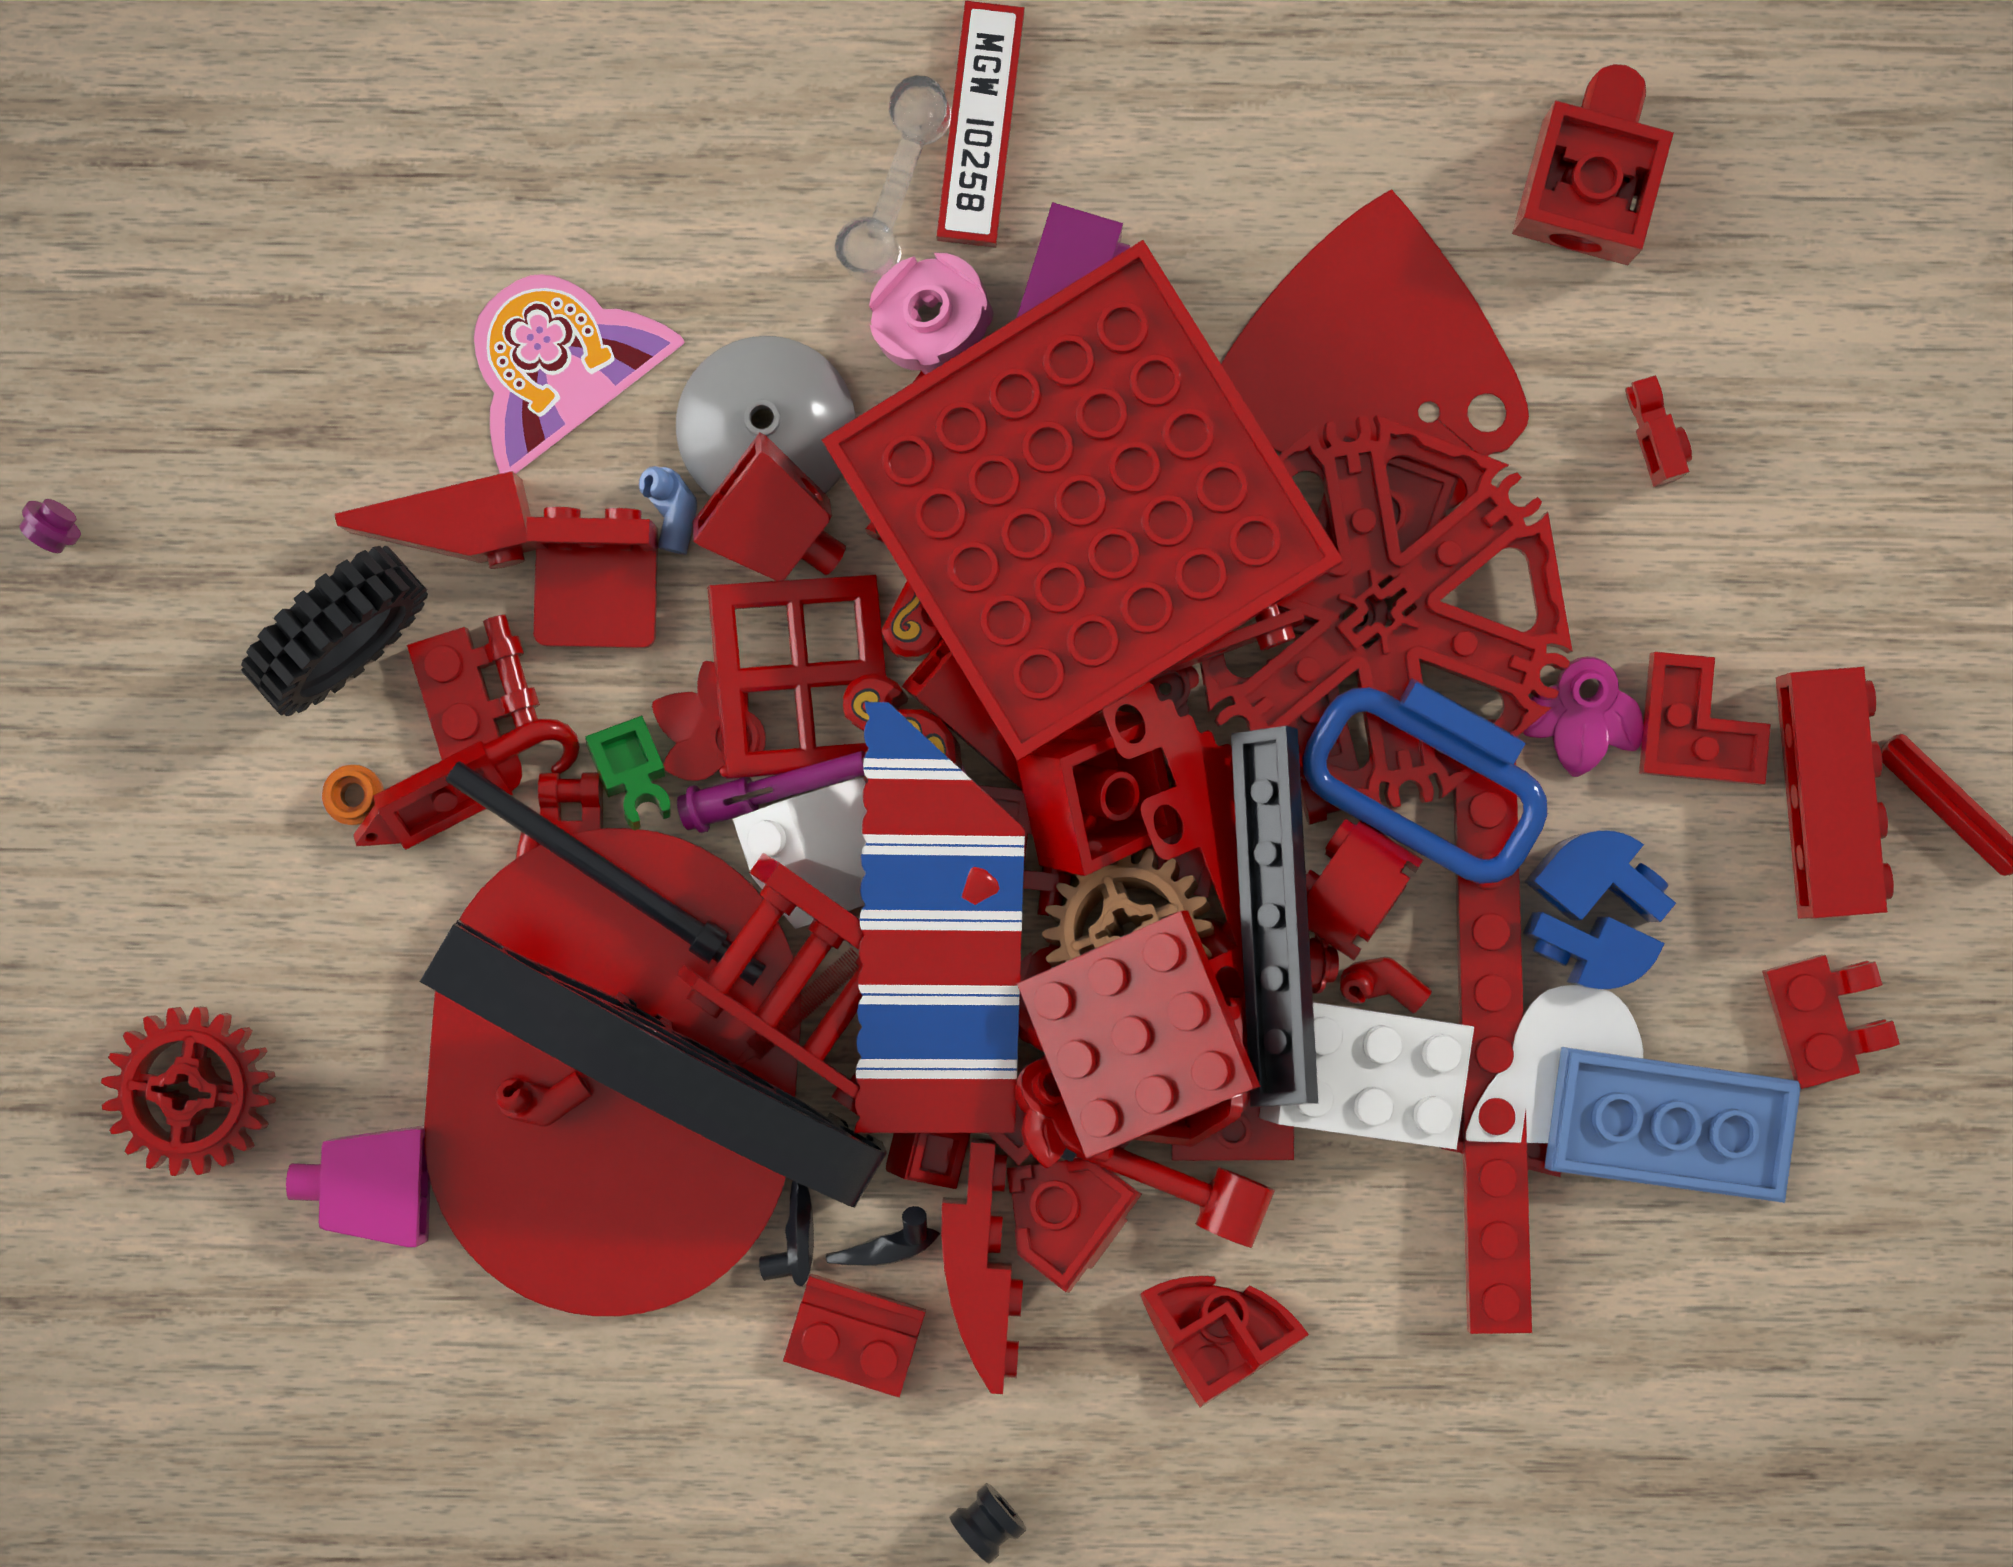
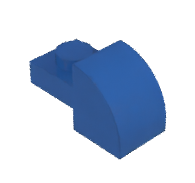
[1522,912,1665,989]

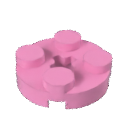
[869,253,994,374]

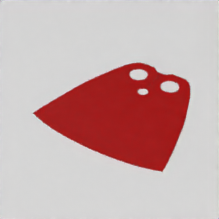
[1221,189,1529,510]

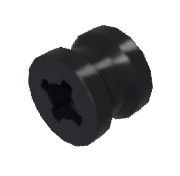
[949,1483,1026,1564]

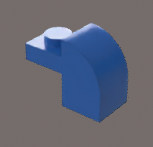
[1524,831,1676,922]

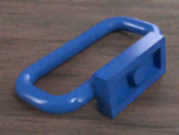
[1302,678,1548,884]

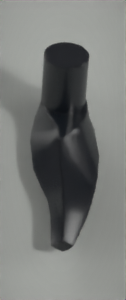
[759,1180,814,1287]
[826,1206,941,1266]

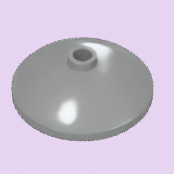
[676,336,856,497]

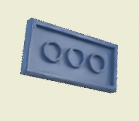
[1544,1047,1801,1203]

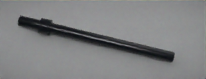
[445,761,766,986]

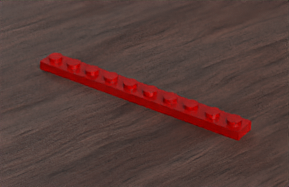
[1453,719,1532,1334]

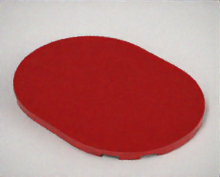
[424,828,802,1317]

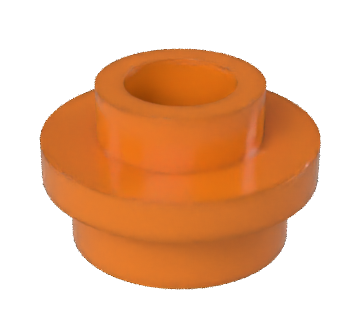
[322,765,384,825]

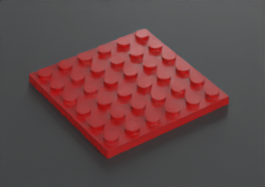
[821,240,1343,762]

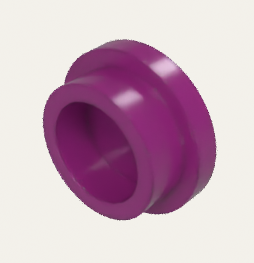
[19,499,81,553]

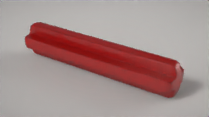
[1880,734,2013,876]

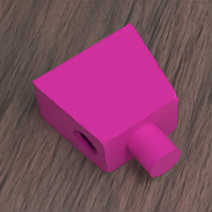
[286,1125,431,1247]

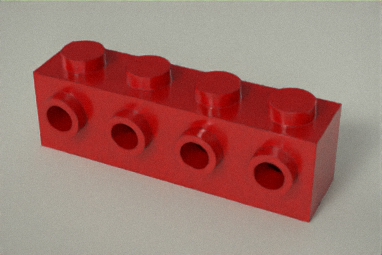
[1775,666,1894,919]

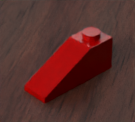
[334,471,536,569]

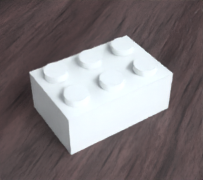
[1259,1002,1474,1150]

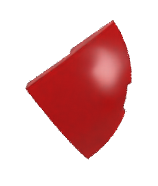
[1140,1276,1309,1408]

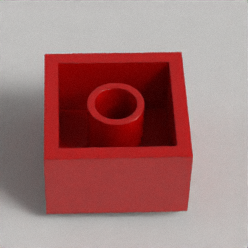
[1016,711,1178,876]

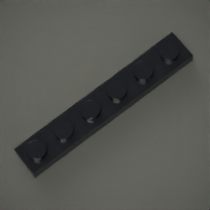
[1231,726,1318,1107]

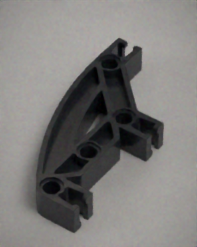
[420,920,887,1208]

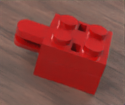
[1512,64,1674,266]

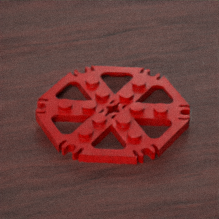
[1200,415,1573,809]

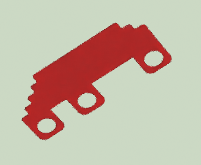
[1102,682,1246,1021]

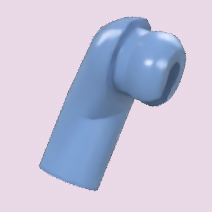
[639,466,697,555]

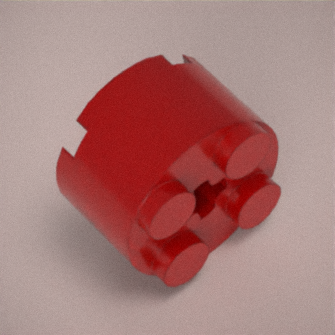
[1306,819,1424,961]

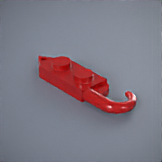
[353,719,580,850]

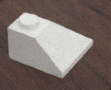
[733,776,868,929]

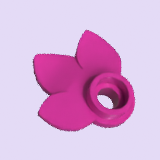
[1523,656,1644,777]

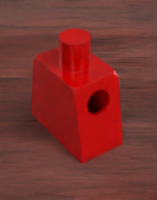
[693,432,846,581]

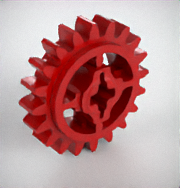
[101,1006,276,1176]

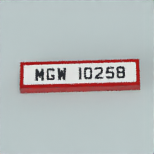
[936,1,1025,248]

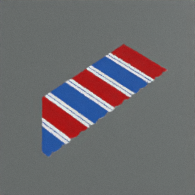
[854,702,1025,1133]

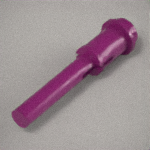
[677,751,865,833]

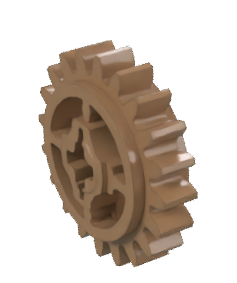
[1042,849,1215,968]

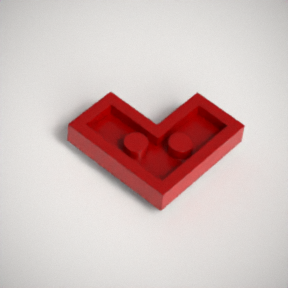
[1639,652,1771,786]

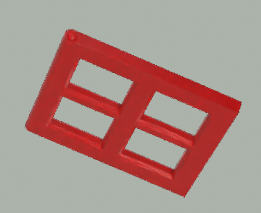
[707,574,886,779]

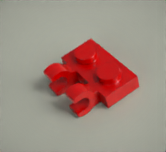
[1762,955,1900,1089]

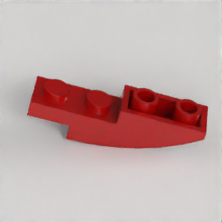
[941,1138,1023,1394]

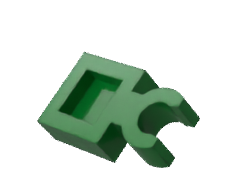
[585,715,671,831]

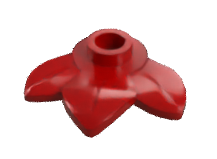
[652,661,766,781]
[1015,1059,1114,1168]

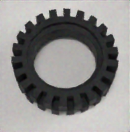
[241,546,428,716]

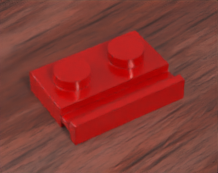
[783,1274,926,1398]

